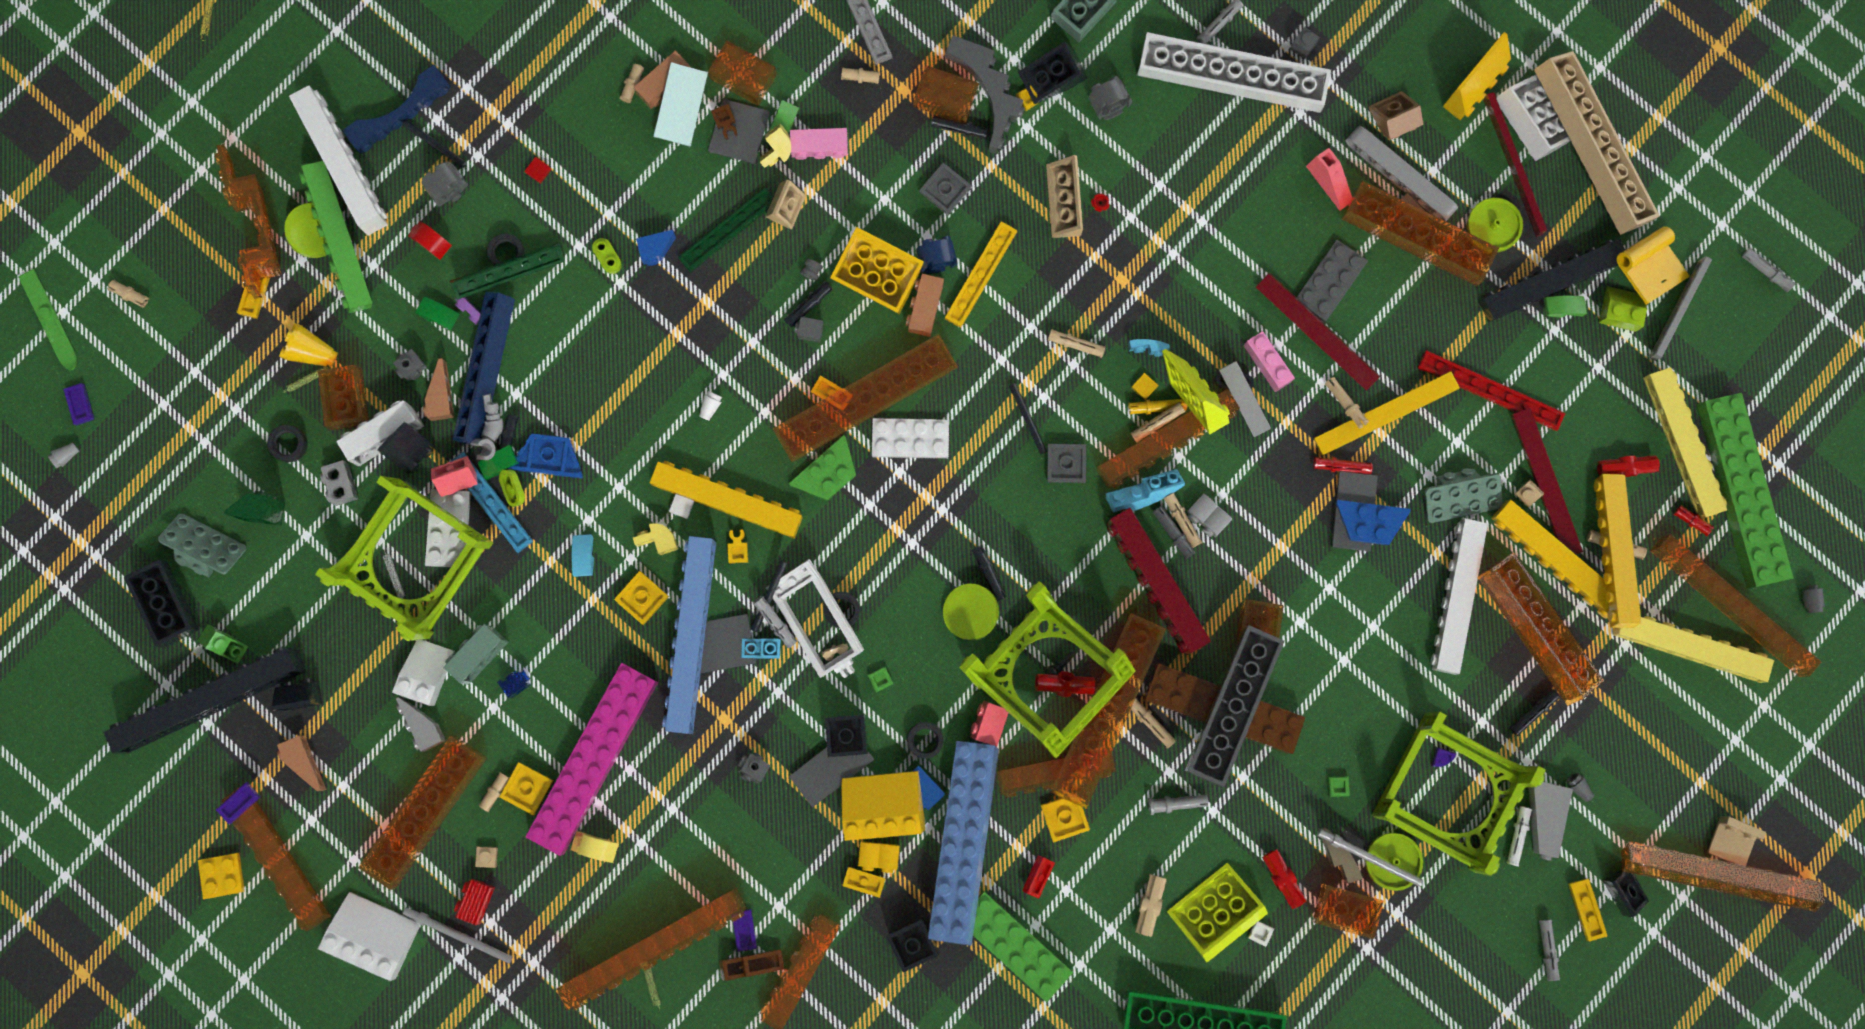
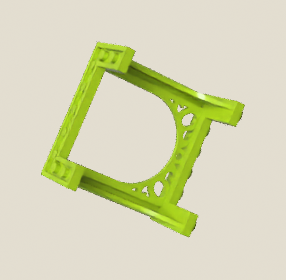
[315,476,494,641]
[959,581,1136,758]
[1372,712,1546,876]

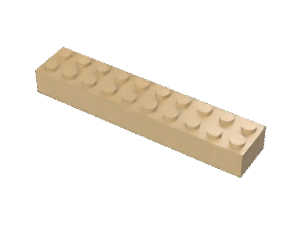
[1534,51,1660,235]

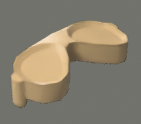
[822,644,848,661]

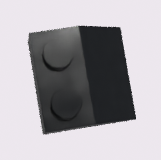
[271,678,323,711]

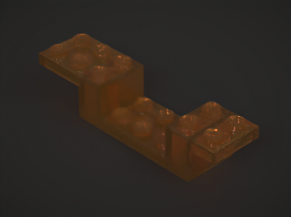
[215,144,281,299]

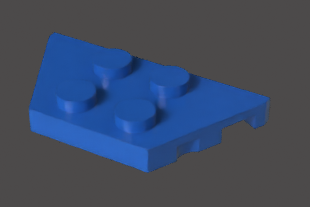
[508,434,583,479]
[1335,500,1411,545]

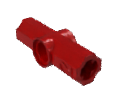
[1597,455,1660,477]
[1035,671,1095,697]
[1262,849,1307,909]

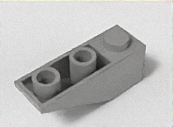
[396,697,446,751]

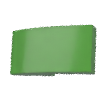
[769,100,799,134]
[1544,296,1587,318]

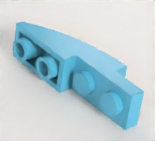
[1106,469,1185,512]

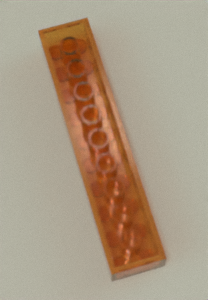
[773,334,958,463]
[1051,613,1166,809]
[556,888,747,1010]

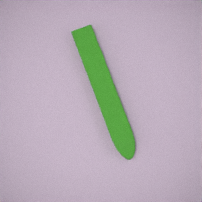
[18,269,77,370]

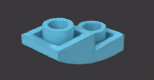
[1128,339,1170,357]
[572,534,594,577]
[741,639,781,659]

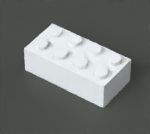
[336,401,424,466]

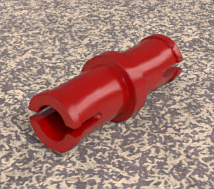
[1673,505,1714,536]

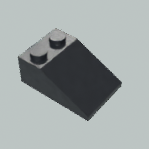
[1018,42,1088,104]
[377,421,435,474]

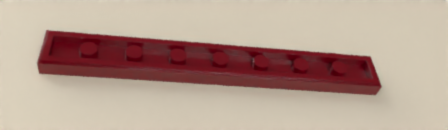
[1483,92,1547,237]
[1256,273,1380,391]
[1511,408,1583,555]

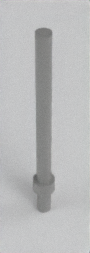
[1317,829,1423,887]
[403,907,513,964]

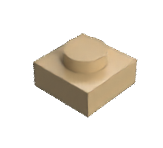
[1515,480,1544,507]
[475,847,498,868]

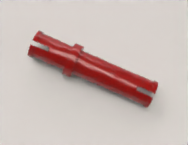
[1313,457,1373,475]

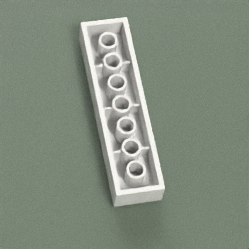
[289,86,388,235]

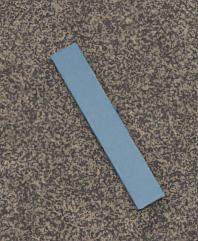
[450,452,534,553]

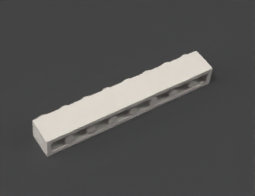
[1431,518,1488,675]

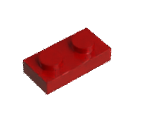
[1022,855,1055,899]

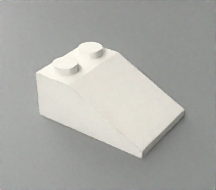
[392,640,455,706]

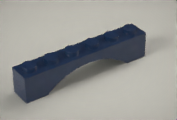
[342,64,451,154]

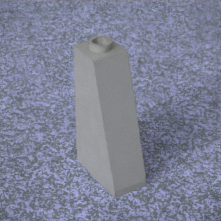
[1528,782,1573,861]

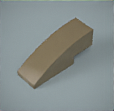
[1318,827,1363,884]

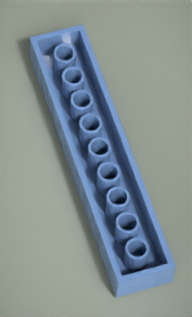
[663,536,716,734]
[928,741,999,946]

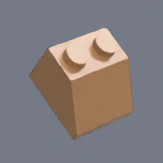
[1369,91,1424,140]

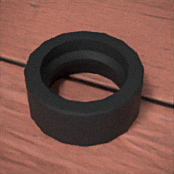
[487,233,525,265]
[267,425,308,462]
[823,591,860,628]
[907,722,944,759]

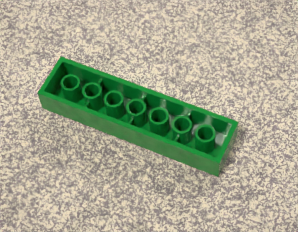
[1122,989,1287,1029]

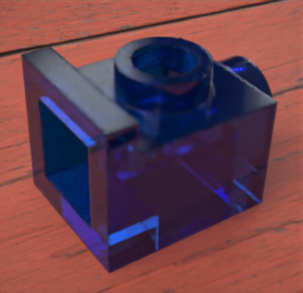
[497,670,531,699]

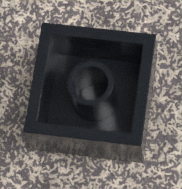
[825,715,868,757]
[886,917,940,973]

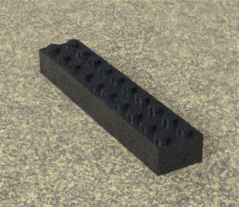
[103,647,307,754]

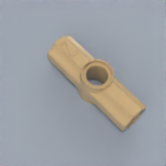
[1135,874,1166,937]

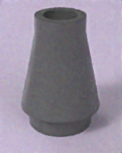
[1566,772,1594,802]

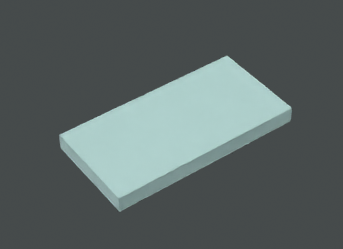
[653,62,708,147]

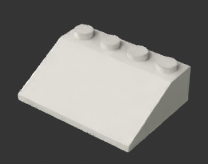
[1496,74,1571,161]
[318,892,420,981]

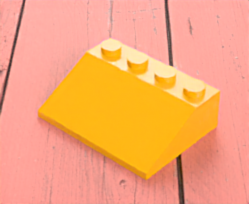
[1443,32,1511,120]
[830,227,924,314]
[842,771,926,841]

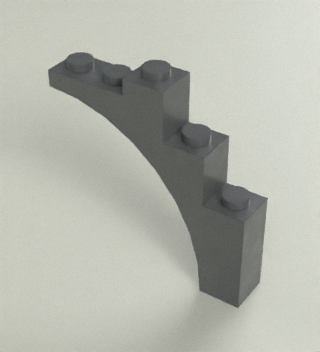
[946,35,1025,154]

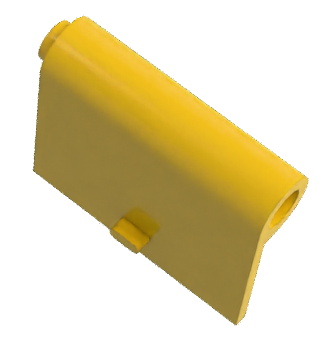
[1617,227,1690,305]

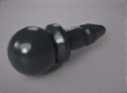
[1045,652,1074,675]

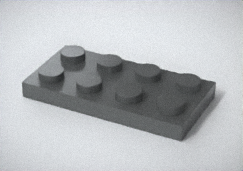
[1296,240,1368,323]

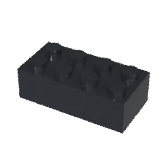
[124,559,199,648]

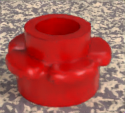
[1091,194,1109,212]

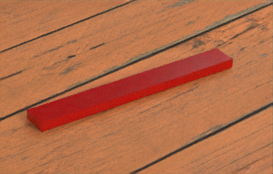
[1417,350,1565,431]

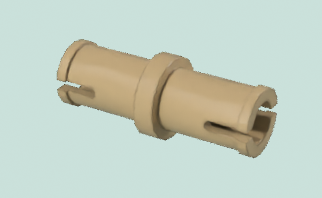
[620,64,644,103]
[841,67,880,84]
[107,280,149,308]
[478,772,509,812]

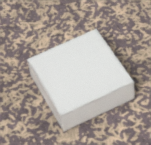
[669,494,694,519]
[1247,921,1274,947]

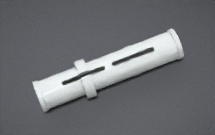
[1506,806,1532,867]

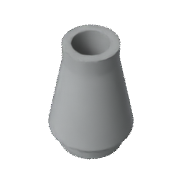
[48,442,80,468]

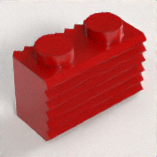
[454,879,495,925]

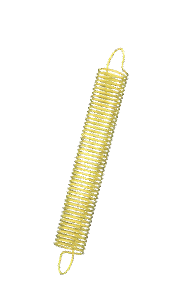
[200,0,214,41]

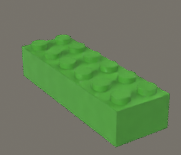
[973,891,1073,1003]

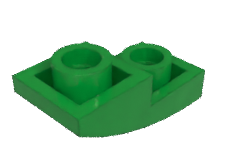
[415,296,460,331]
[478,445,519,480]

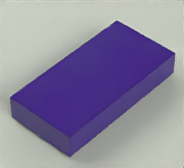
[63,383,95,426]
[216,783,260,824]
[732,909,757,952]

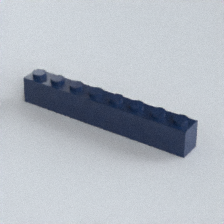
[452,292,515,445]

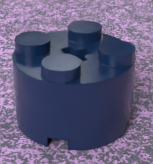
[916,236,958,274]

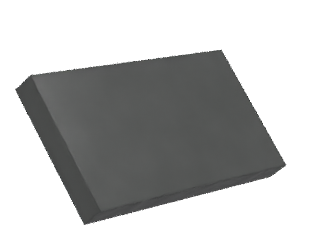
[1331,471,1378,552]
[789,747,875,808]

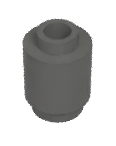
[1802,585,1825,613]

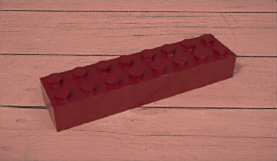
[1106,508,1211,655]

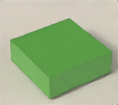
[868,667,893,693]
[1328,777,1350,797]

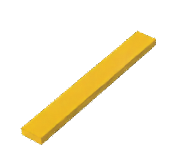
[1314,372,1460,456]

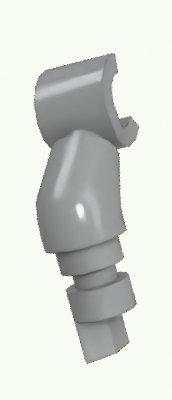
[471,393,503,460]

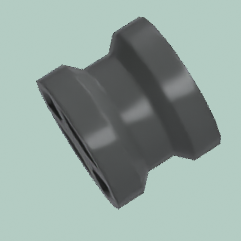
[800,259,823,281]

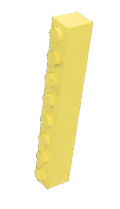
[1643,367,1727,519]
[1612,616,1774,683]

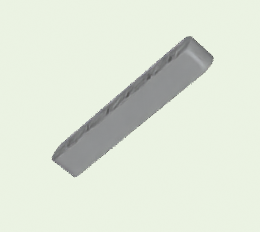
[1346,126,1458,223]

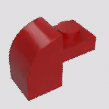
[408,221,452,260]

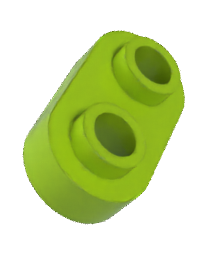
[592,238,622,274]
[499,469,525,507]

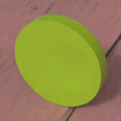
[1467,198,1523,253]
[285,203,326,258]
[943,584,999,640]
[1365,833,1423,891]

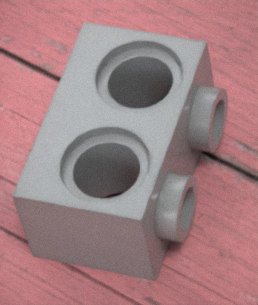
[320,460,359,506]

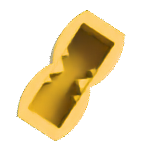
[858,841,900,873]

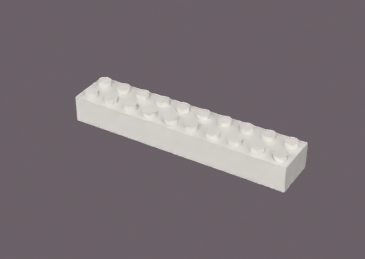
[1138,32,1331,113]

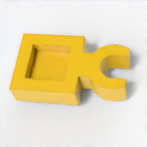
[728,529,748,564]

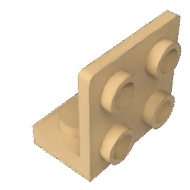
[1707,816,1766,867]

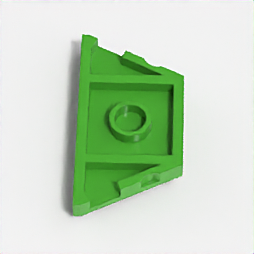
[789,435,856,501]

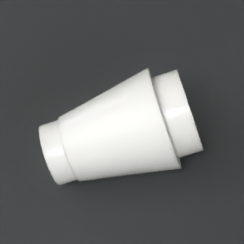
[699,391,722,421]

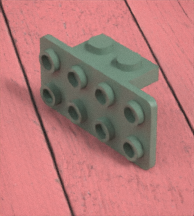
[1425,468,1502,523]
[158,514,246,578]

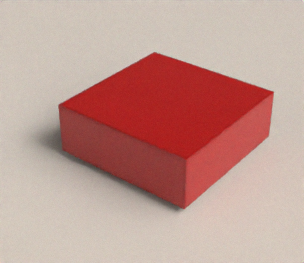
[524,157,552,184]

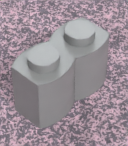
[1187,494,1232,538]

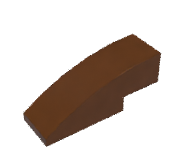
[719,949,784,981]

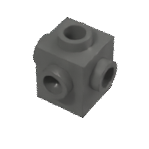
[393,349,427,381]
[737,753,771,784]

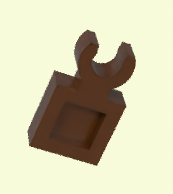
[711,104,738,140]

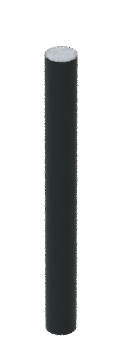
[402,120,467,168]
[1009,383,1047,455]
[751,560,787,632]

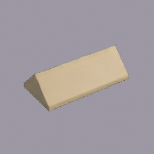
[1046,155,1083,238]

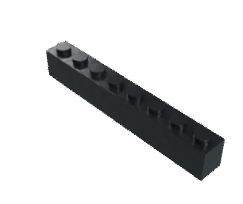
[1479,239,1625,323]

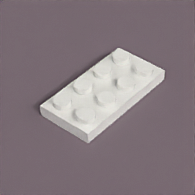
[872,418,949,459]
[425,489,471,567]

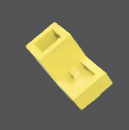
[760,123,791,168]
[633,523,679,555]
[571,831,618,863]

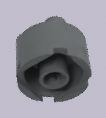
[1089,76,1132,120]
[421,162,468,206]

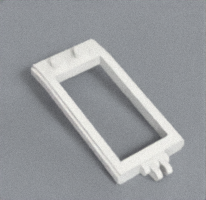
[766,559,864,678]

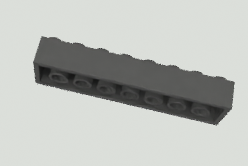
[1185,625,1285,787]

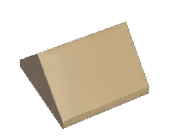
[765,180,806,229]

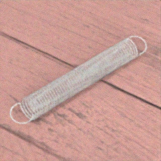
[383,550,405,599]

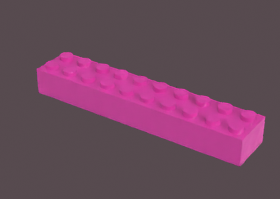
[526,663,658,856]

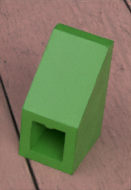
[197,624,248,663]

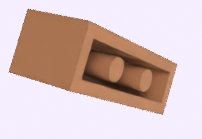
[634,50,691,109]
[906,274,944,337]

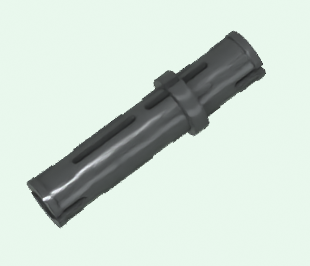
[1152,506,1196,559]

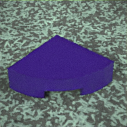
[1431,748,1457,767]

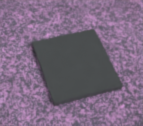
[708,99,770,164]
[700,614,756,674]

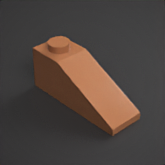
[423,358,455,421]
[277,735,326,791]

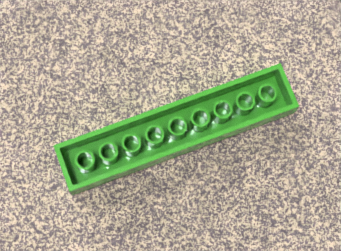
[1696,393,1793,589]

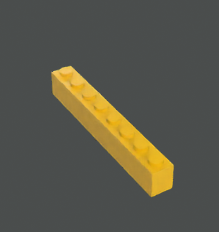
[650,461,803,539]
[1594,474,1641,628]
[1491,500,1609,619]

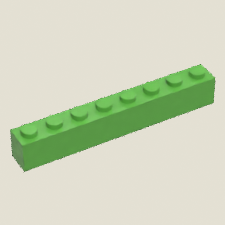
[298,161,372,313]

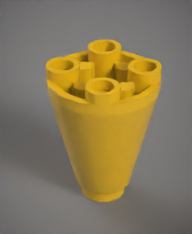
[279,323,338,367]

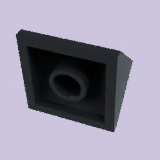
[1603,866,1649,917]

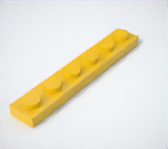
[945,222,1017,328]

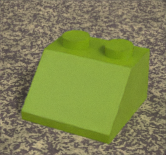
[1599,286,1647,332]

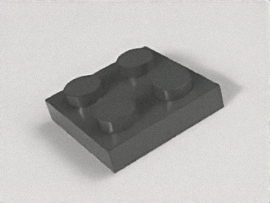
[919,163,972,216]
[1047,444,1086,483]

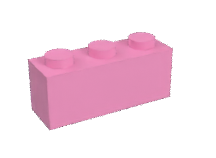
[790,128,848,160]
[1244,331,1295,392]

